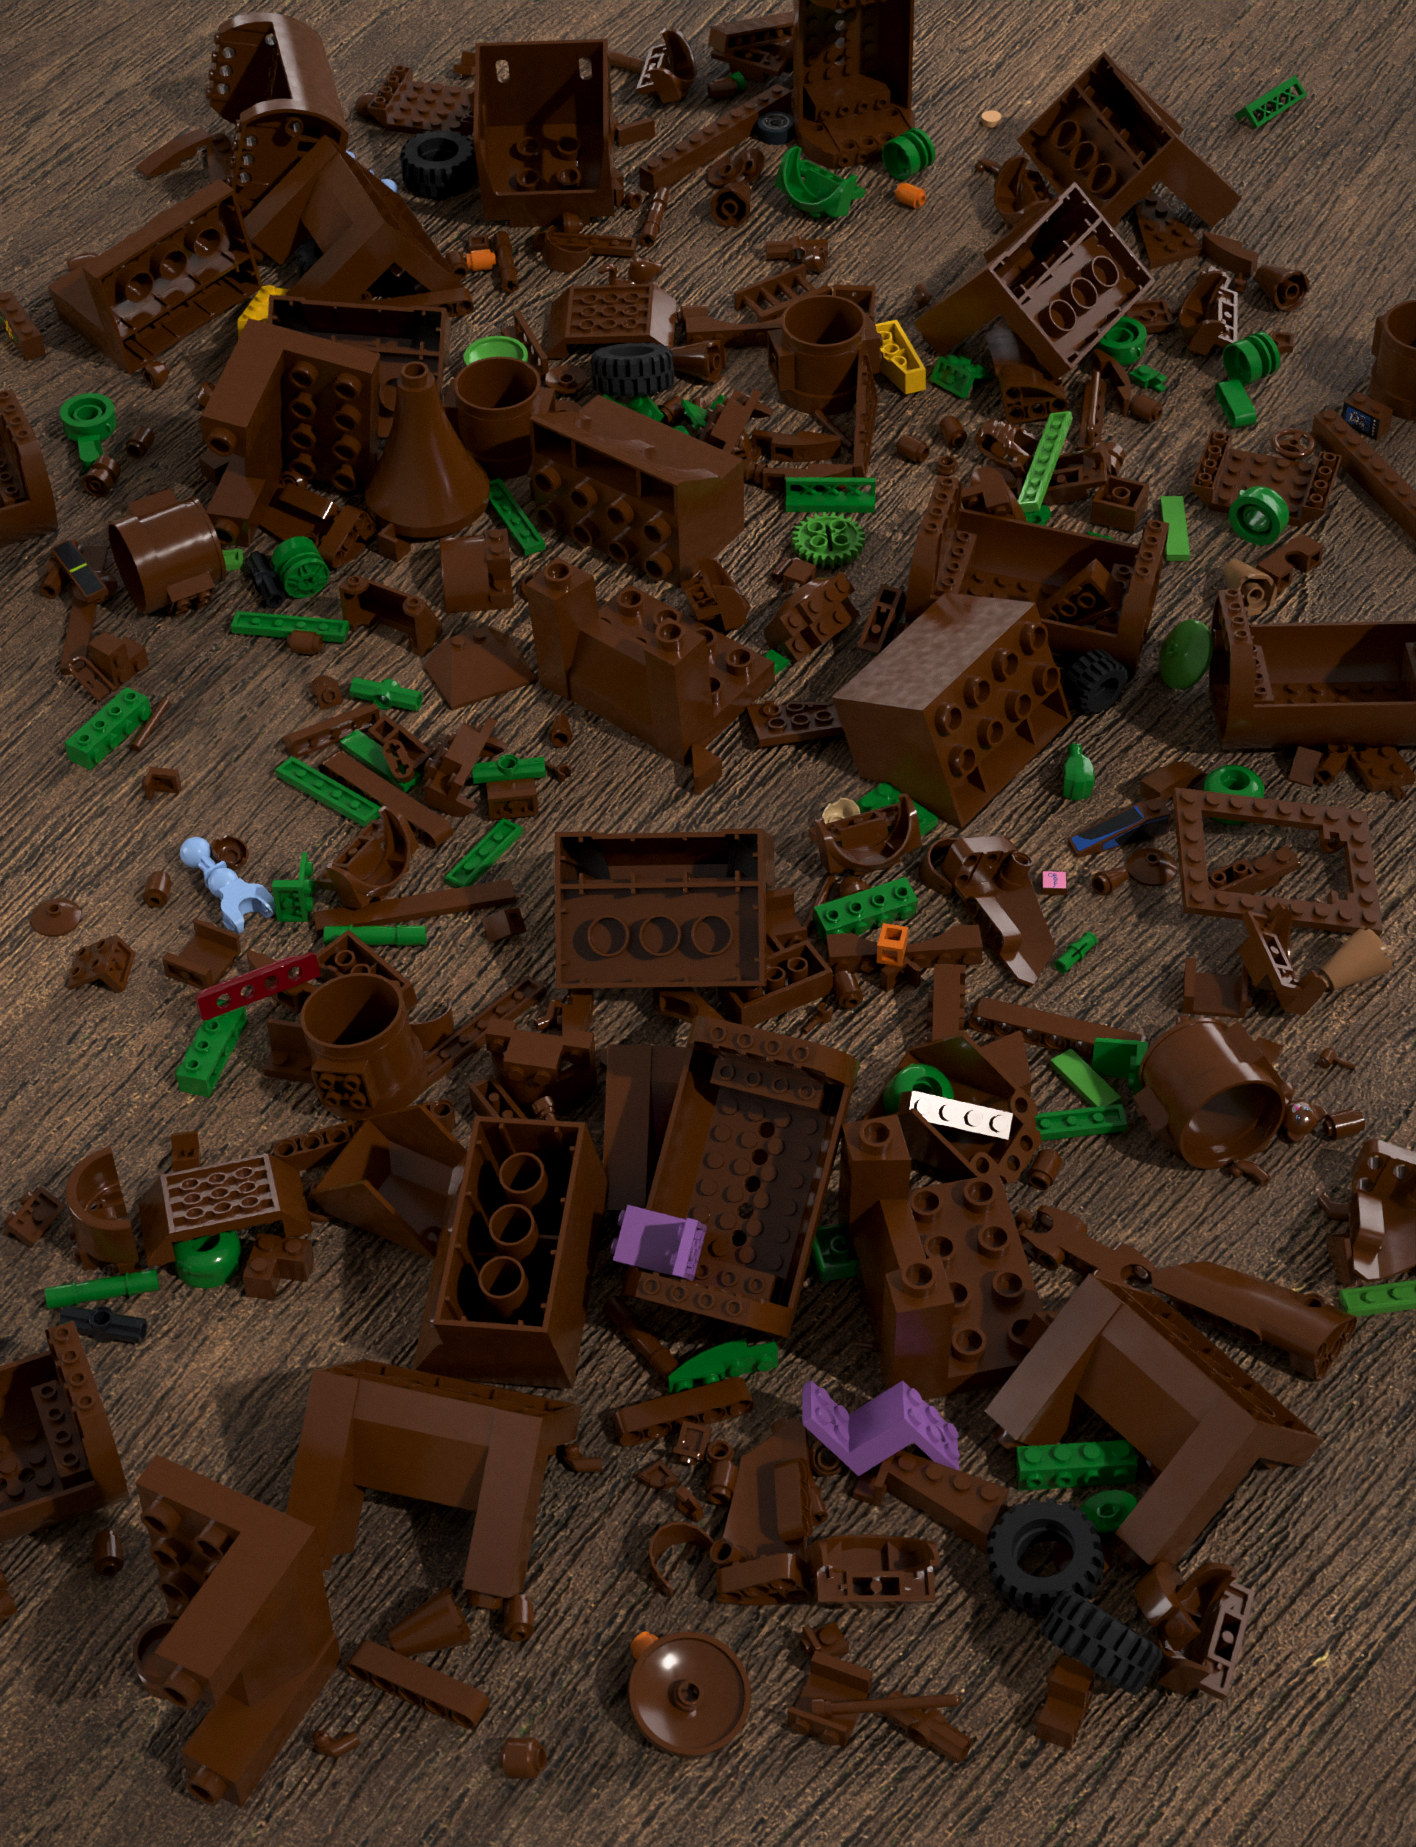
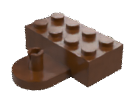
[718,928,833,1027]

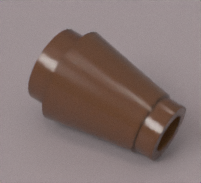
[549,714,573,747]
[1092,867,1129,895]

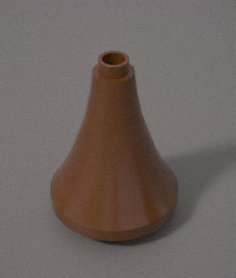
[364,362,490,540]

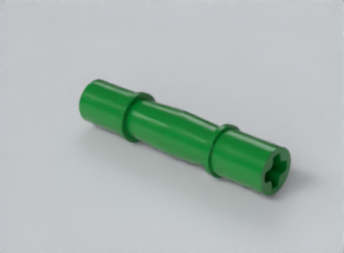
[324,924,427,947]
[45,1269,160,1310]

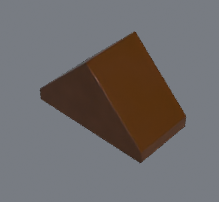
[692,743,722,795]
[1288,746,1325,788]

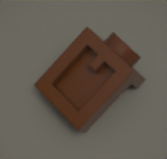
[800,1622,849,1658]

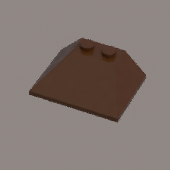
[424,626,538,711]

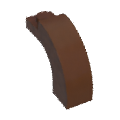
[1135,1562,1201,1652]

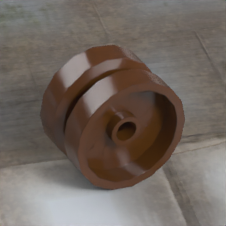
[133,1619,177,1700]

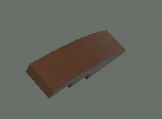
[136,128,213,178]

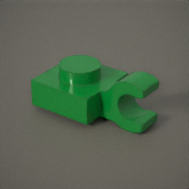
[1129,364,1167,393]

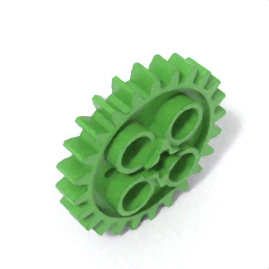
[792,512,865,568]

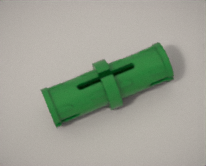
[1054,931,1098,974]

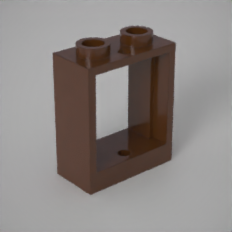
[833,285,876,321]

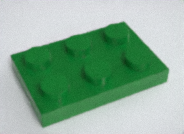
[855,782,938,837]

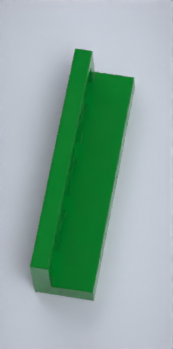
[1234,75,1307,129]
[786,477,876,513]

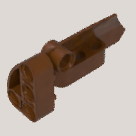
[985,327,1068,424]
[260,483,376,568]
[941,836,1056,987]
[1349,1139,1416,1283]
[1151,1261,1357,1381]
[710,1417,813,1606]

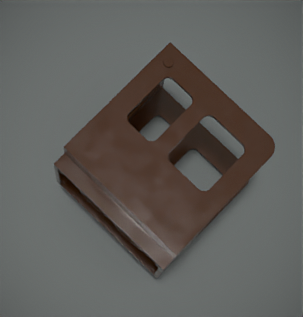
[474,39,614,227]

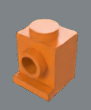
[877,923,908,967]

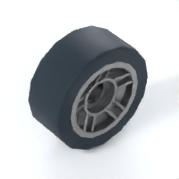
[757,111,794,145]

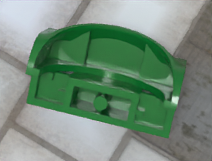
[774,146,866,218]

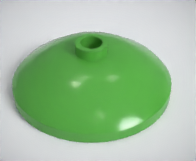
[464,336,528,366]
[1159,619,1213,690]

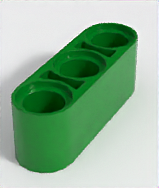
[1215,379,1256,428]

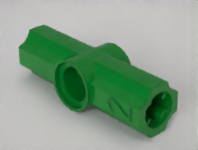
[349,677,423,712]
[472,754,546,784]

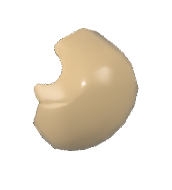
[822,798,860,824]

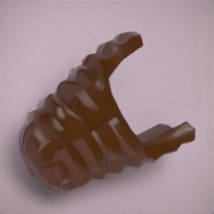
[975,419,1041,478]

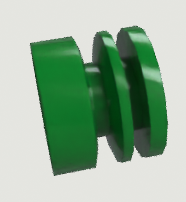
[882,128,935,181]
[1223,331,1280,387]
[271,536,330,598]

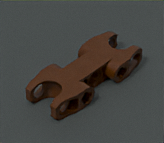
[1018,1205,1157,1287]

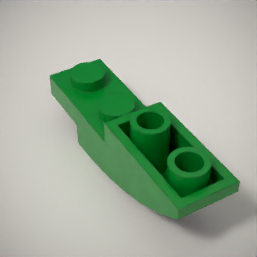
[668,1338,778,1395]

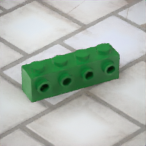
[64,687,152,770]
[812,877,918,944]
[175,999,248,1098]
[1015,1440,1138,1491]

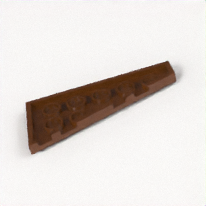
[1132,188,1205,269]
[851,349,879,478]

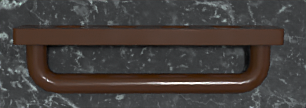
[1078,370,1107,451]

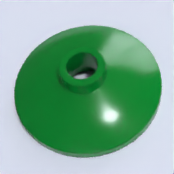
[1080,1490,1137,1533]

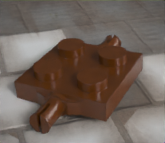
[1123,299,1180,333]
[1348,746,1416,801]

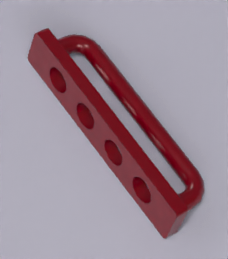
[195,952,321,1021]

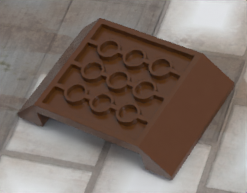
[367,65,474,137]
[546,284,677,359]
[1191,431,1342,527]
[138,1153,313,1267]

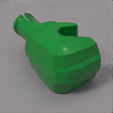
[1062,743,1095,801]

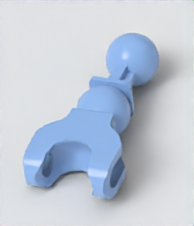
[180,837,276,935]

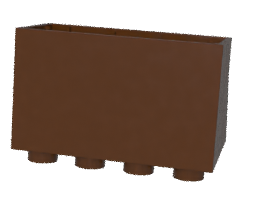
[529,395,744,588]
[832,592,1072,829]
[413,1116,609,1389]

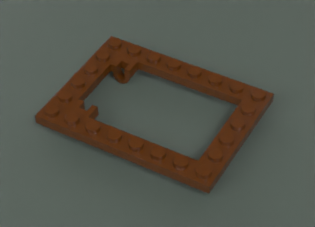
[1172,787,1383,936]

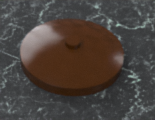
[627,1632,751,1758]

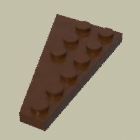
[745,701,845,747]

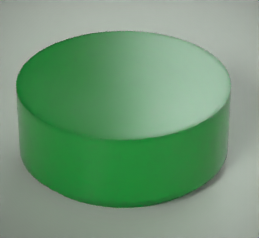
[730,71,747,92]

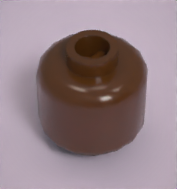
[498,1737,547,1779]

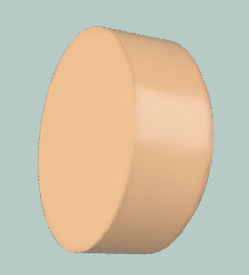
[982,110,1001,128]

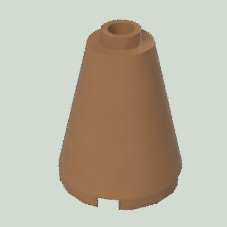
[1223,560,1277,616]
[1318,926,1392,991]

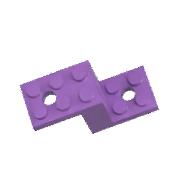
[610,1205,707,1281]
[802,1380,960,1476]

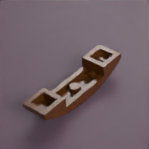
[1092,349,1131,417]

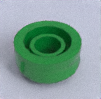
[1092,316,1147,367]
[60,393,117,443]
[1229,486,1289,546]
[1203,765,1265,825]
[883,1063,954,1129]
[173,1230,243,1289]

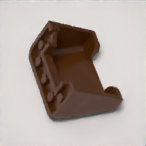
[339,575,443,657]

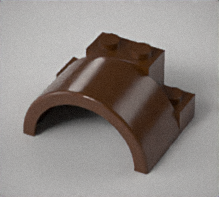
[439,528,514,614]
[485,1018,597,1116]
[65,1146,142,1276]

